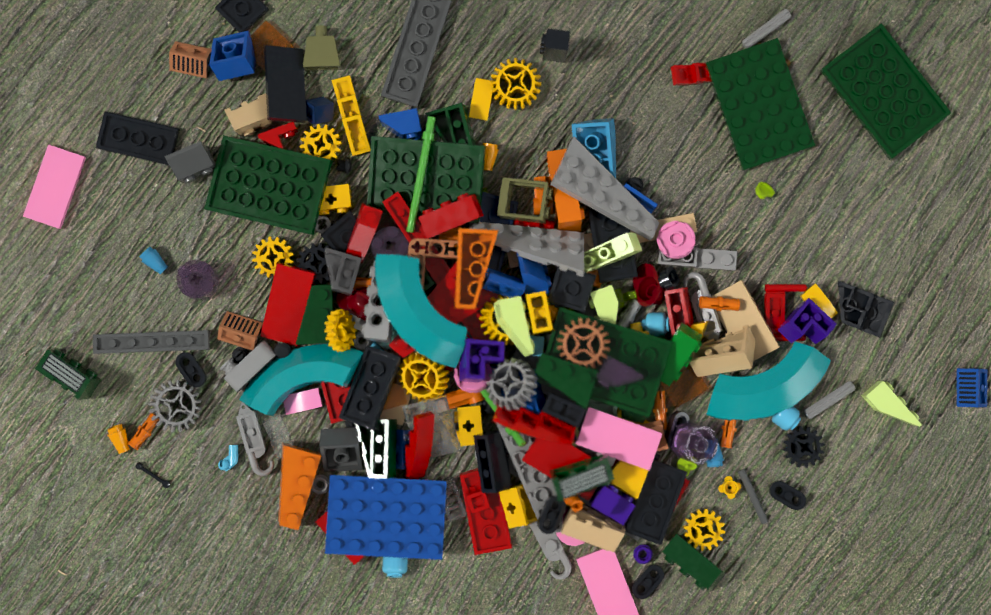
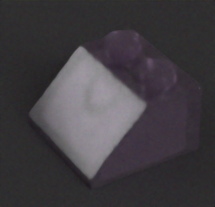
[596,356,643,388]

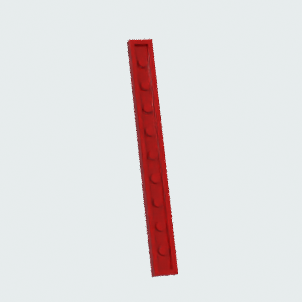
[382,192,505,353]

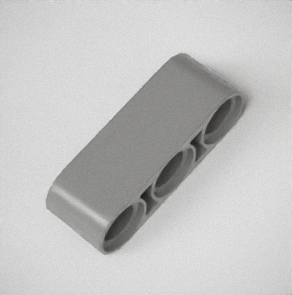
[224,340,276,393]

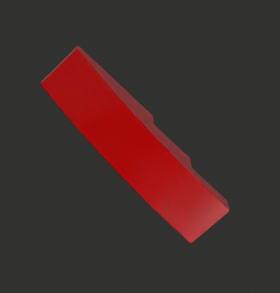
[493,404,576,445]
[405,411,434,479]

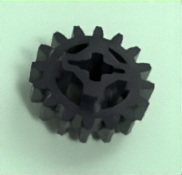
[296,243,330,284]
[781,426,825,468]

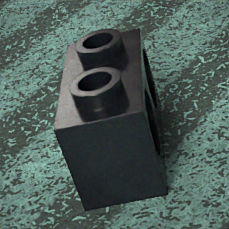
[542,393,586,428]

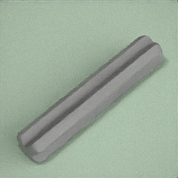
[742,9,791,49]
[804,381,856,419]

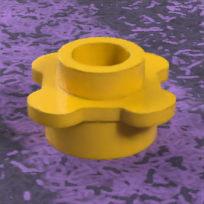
[718,476,741,499]

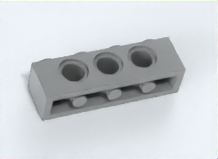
[362,261,393,343]

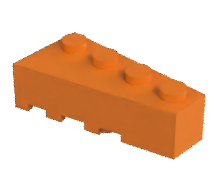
[547,149,585,232]
[455,229,498,309]
[278,442,321,530]

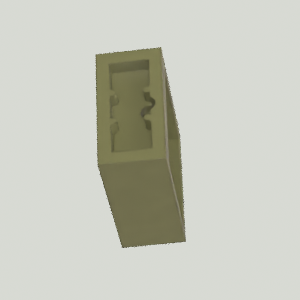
[497,177,553,224]

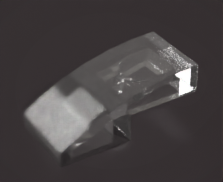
[263,414,293,459]

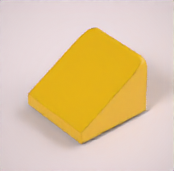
[691,321,708,342]

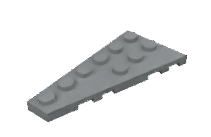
[550,137,659,241]
[468,221,584,277]
[496,423,563,534]

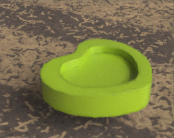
[755,182,775,199]
[677,457,697,476]

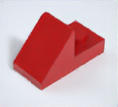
[257,122,299,149]

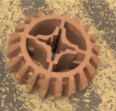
[557,318,610,369]

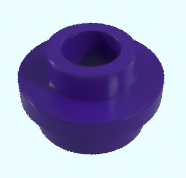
[633,544,653,564]

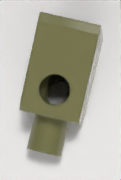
[303,25,342,71]

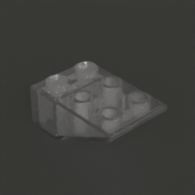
[402,395,461,458]

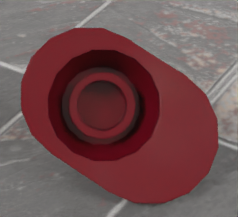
[633,263,666,307]
[336,289,378,321]

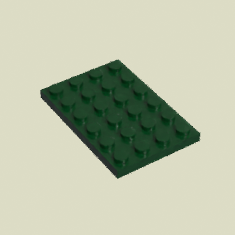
[820,23,951,160]
[705,38,815,171]
[204,135,332,236]
[367,136,486,224]
[537,307,673,417]

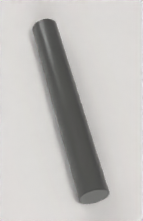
[738,468,769,524]

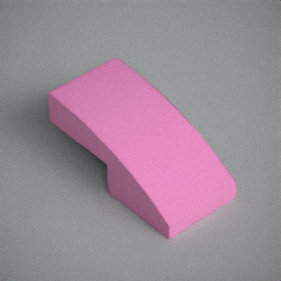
[283,388,323,415]

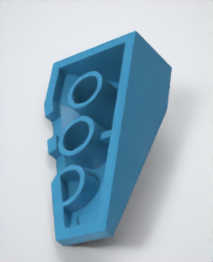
[572,118,616,178]

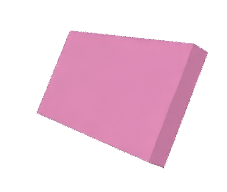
[23,144,86,229]
[575,407,662,471]
[576,549,639,615]

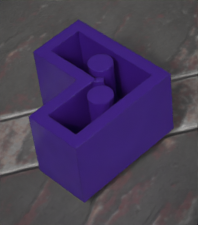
[778,298,837,344]
[459,339,504,383]
[589,484,636,525]

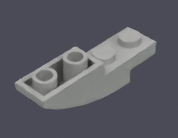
[658,247,738,271]

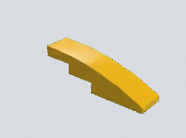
[331,75,371,156]

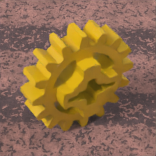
[300,124,342,160]
[252,237,295,278]
[324,309,357,352]
[682,508,725,551]

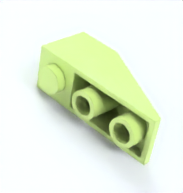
[584,233,643,272]
[589,285,618,324]
[493,296,535,357]
[861,381,922,427]

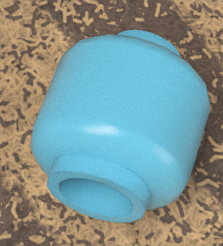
[642,312,671,337]
[772,406,801,430]
[382,557,408,578]

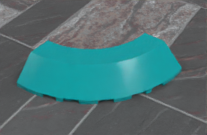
[375,254,467,368]
[706,341,831,421]
[239,344,364,416]

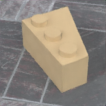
[224,93,274,137]
[690,325,756,377]
[561,504,626,552]

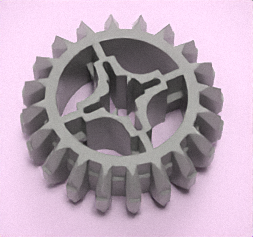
[486,358,538,411]
[148,380,202,433]

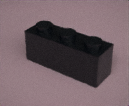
[540,28,571,63]
[473,431,512,493]

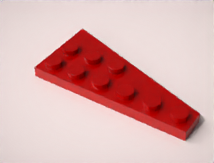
[388,262,500,358]

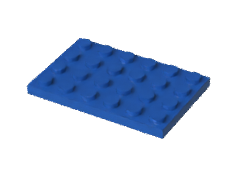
[325,475,447,560]

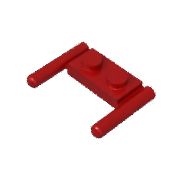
[764,284,807,341]

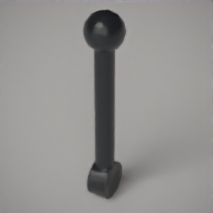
[135,462,171,488]

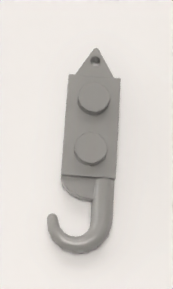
[683,272,723,340]
[236,402,274,476]
[529,520,572,580]

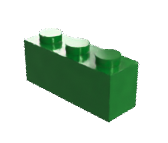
[661,323,702,386]

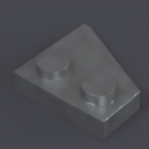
[324,247,362,296]

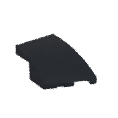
[838,281,895,338]

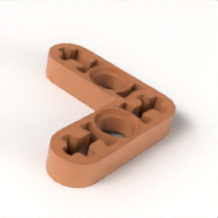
[408,238,458,289]

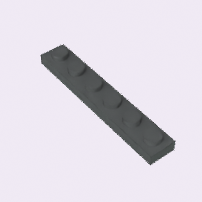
[93,330,210,354]

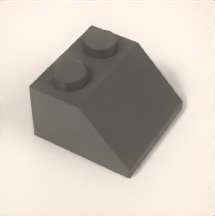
[165,141,216,184]
[320,427,363,472]

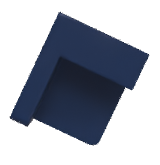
[306,97,334,125]

